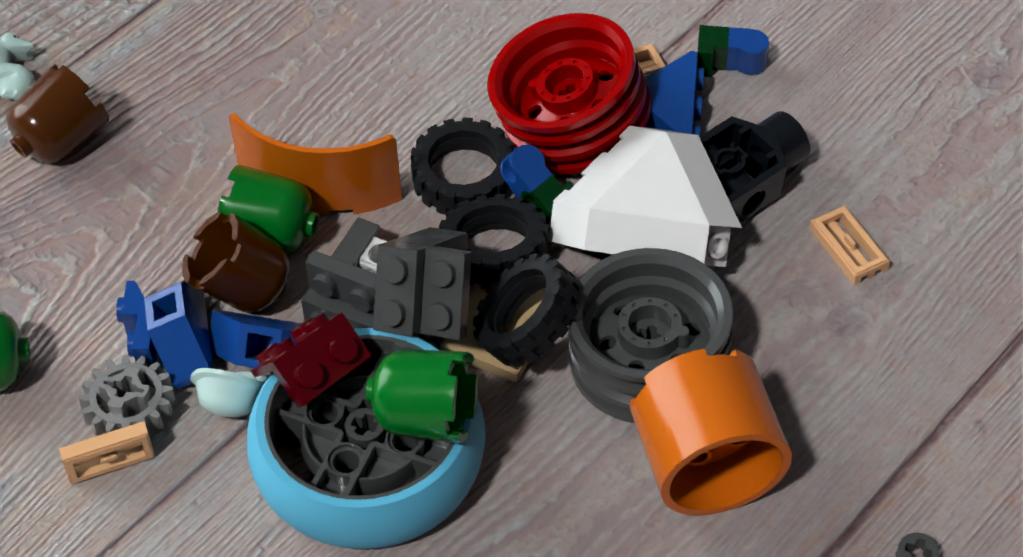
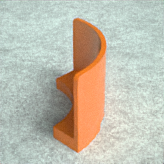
[228,113,402,216]

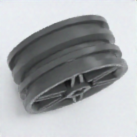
[568,248,733,423]

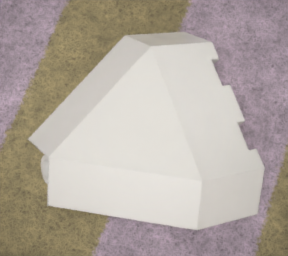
[548,126,742,267]

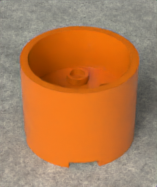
[629,348,792,515]

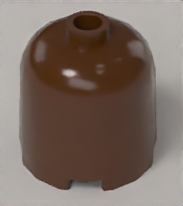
[7,64,109,163]
[182,212,290,313]

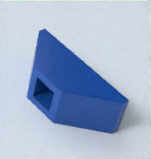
[646,51,704,137]
[144,280,214,390]
[210,309,301,368]

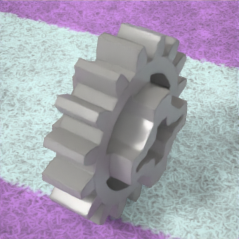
[79,355,176,436]

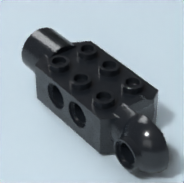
[700,111,810,229]

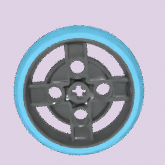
[247,328,486,549]

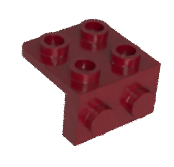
[250,312,372,408]

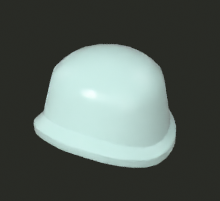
[190,368,267,417]

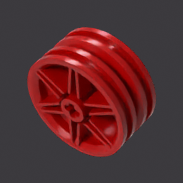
[487,13,652,174]

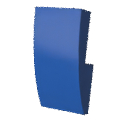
[116,281,157,367]

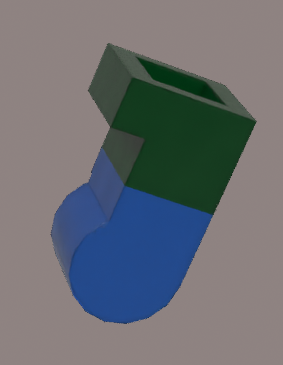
[697,25,769,77]
[500,145,574,220]

